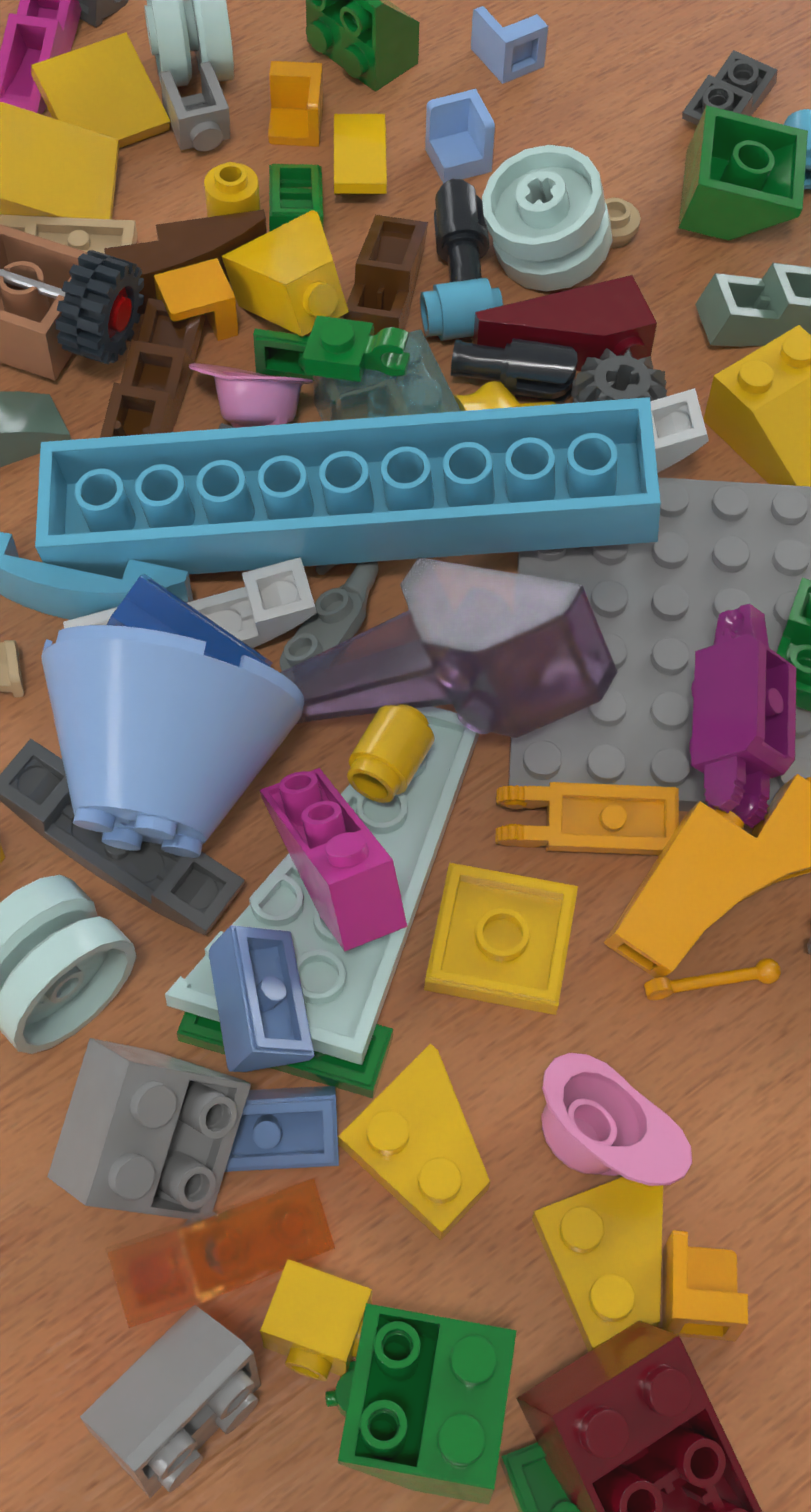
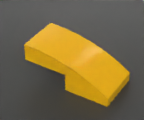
[334,114,387,194]

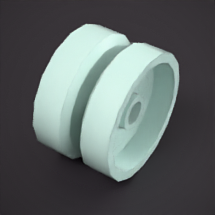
[144,0,234,87]
[482,145,613,291]
[0,875,136,1054]

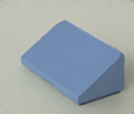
[209,925,315,1072]
[225,1086,339,1172]

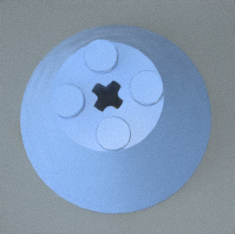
[41,625,304,858]

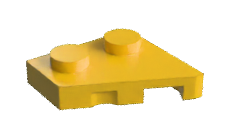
[338,1043,490,1240]
[532,1177,663,1352]

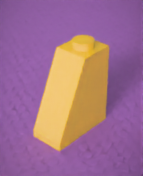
[222,210,349,337]

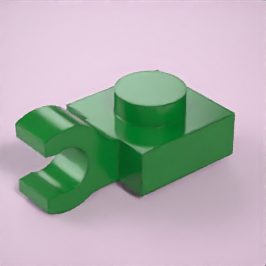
[302,316,410,382]

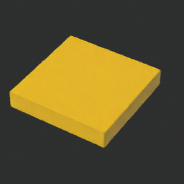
[31,32,171,148]
[424,863,578,1015]

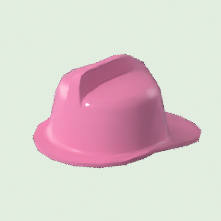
[189,363,313,428]
[541,1053,692,1186]

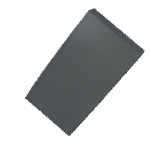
[682,50,778,125]

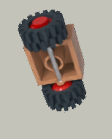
[0,224,144,380]

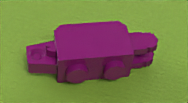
[689,603,796,828]

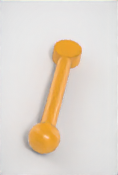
[644,958,781,1001]

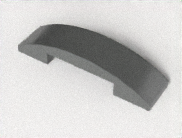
[0,738,245,935]

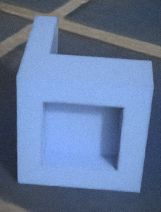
[471,6,548,84]
[425,89,495,183]

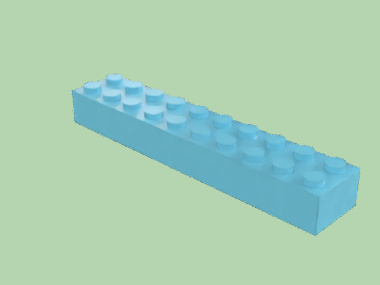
[35,397,661,579]

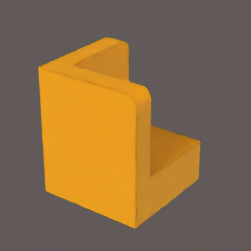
[268,61,323,147]
[154,258,238,341]
[662,1230,748,1341]

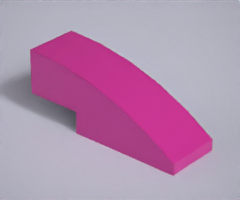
[0,0,82,115]

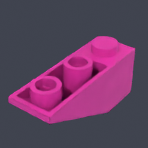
[260,768,408,952]

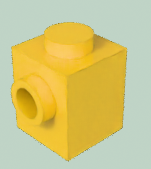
[260,1259,372,1381]

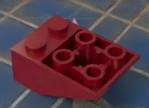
[516,1321,762,1512]

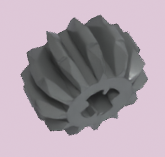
[571,348,667,403]

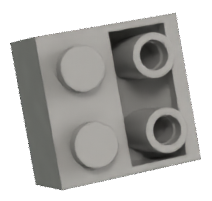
[47,1038,251,1222]
[80,1304,261,1498]

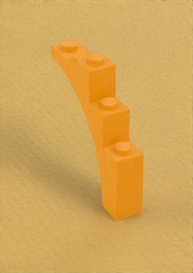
[603,774,811,978]

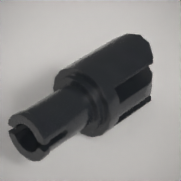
[434,179,489,282]
[451,338,578,402]

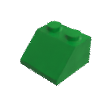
[678,105,808,241]

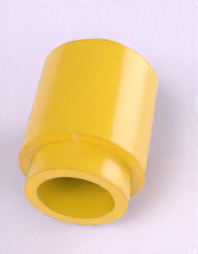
[204,162,260,217]
[347,704,435,803]

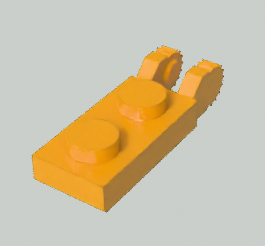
[495,782,679,855]

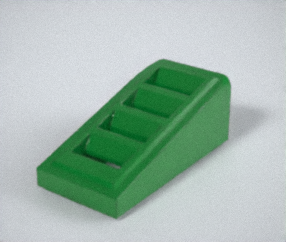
[269,164,324,232]

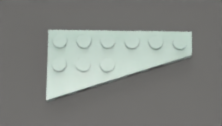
[165,703,481,1065]

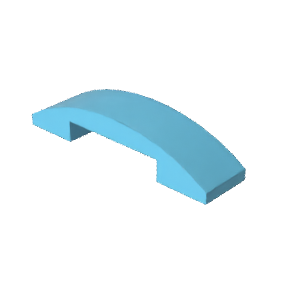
[0,532,193,620]

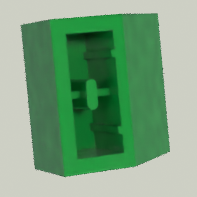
[306,0,420,92]
[338,1303,517,1505]

